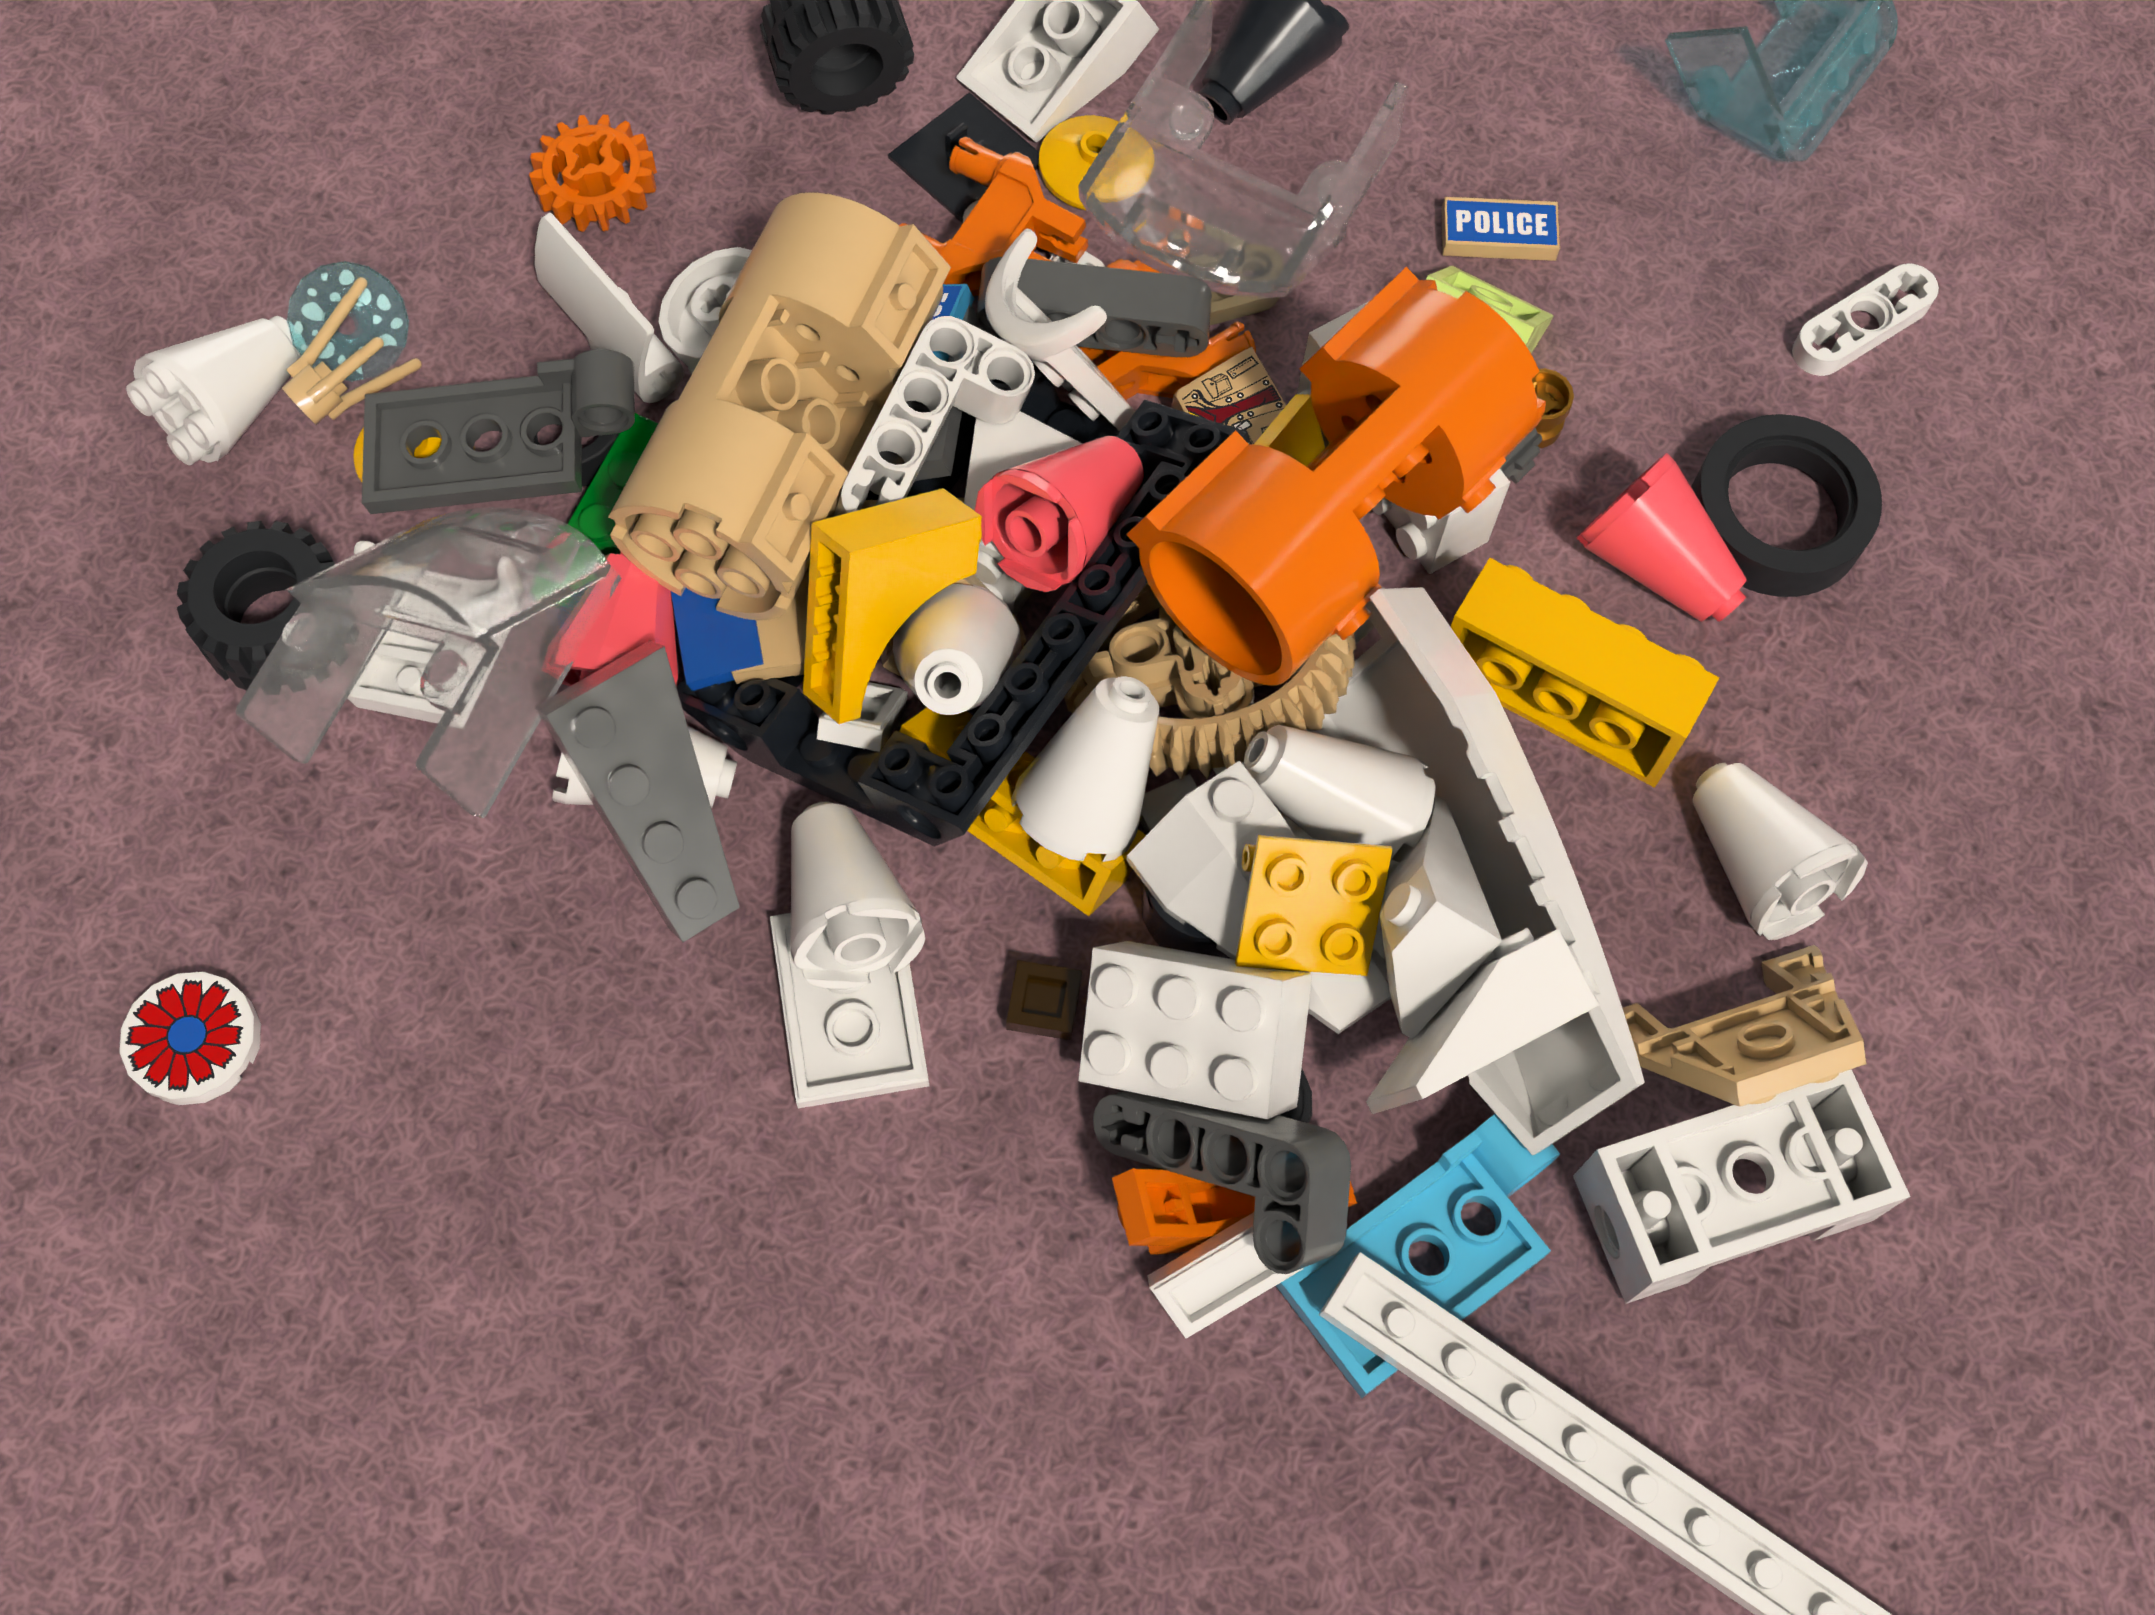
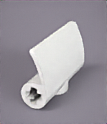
[535,213,684,403]

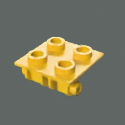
[1235,835,1393,976]

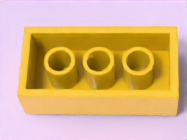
[1450,558,1720,788]

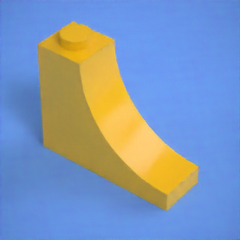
[803,488,982,724]

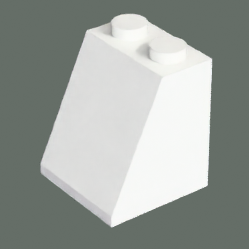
[964,411,1082,616]

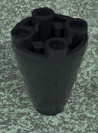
[1197,0,1349,125]

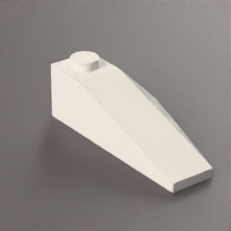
[1380,795,1502,1039]

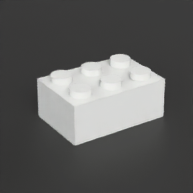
[1078,941,1312,1119]

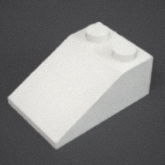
[956,0,1159,143]
[1366,928,1599,1114]

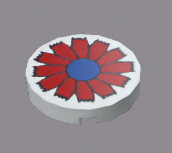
[120,972,261,1105]

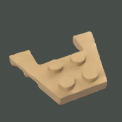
[1623,945,1866,1107]

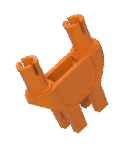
[899,137,1088,296]
[1079,240,1256,400]

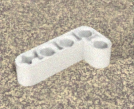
[834,316,1035,517]

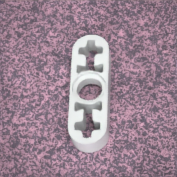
[1792,264,1939,376]

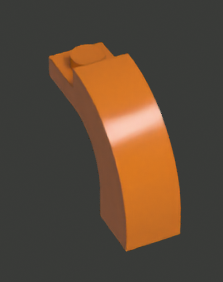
[1112,1168,1357,1255]

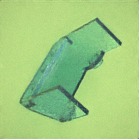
[1665,0,1898,162]

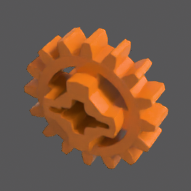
[529,114,657,232]

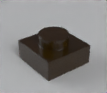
[1006,960,1082,1040]

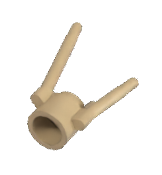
[282,277,422,424]

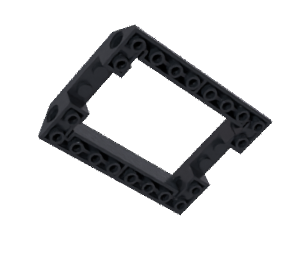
[677,365,1250,847]

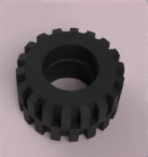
[760,0,914,115]
[177,521,357,694]

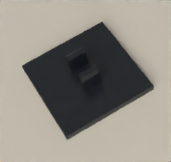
[888,92,1039,223]

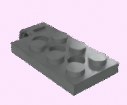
[362,349,635,514]

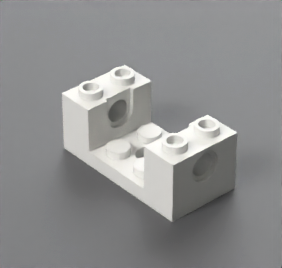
[1573,1069,1911,1304]

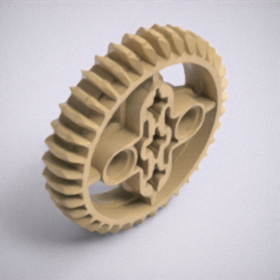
[1064,582,1356,780]

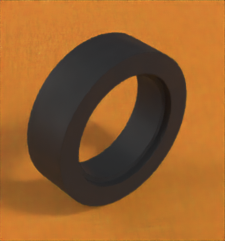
[1691,414,1882,597]

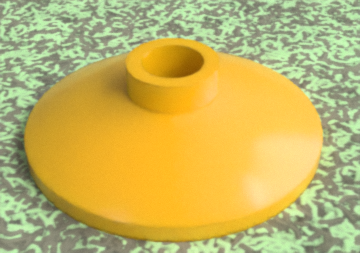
[1038,115,1150,211]

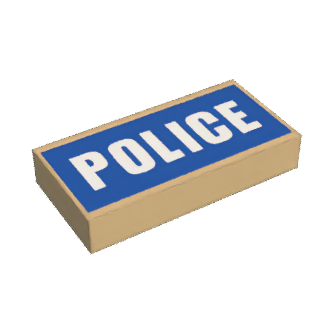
[1441,197,1560,261]

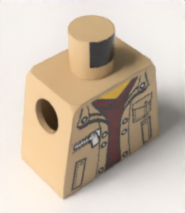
[1172,347,1286,444]

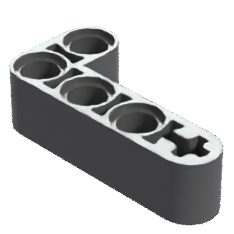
[975,257,1212,357]
[1093,1091,1351,1274]

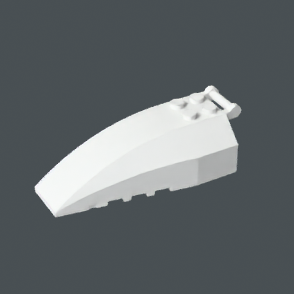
[1213,586,1645,1156]

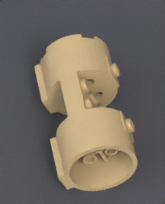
[608,193,951,620]

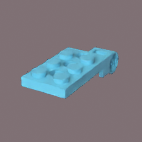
[1276,1113,1560,1398]

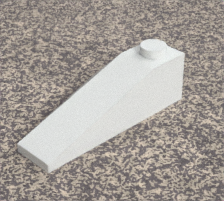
[1126,761,1391,1034]

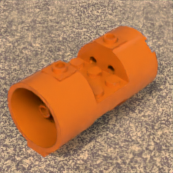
[1126,266,1546,686]

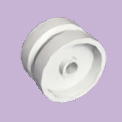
[658,247,752,374]

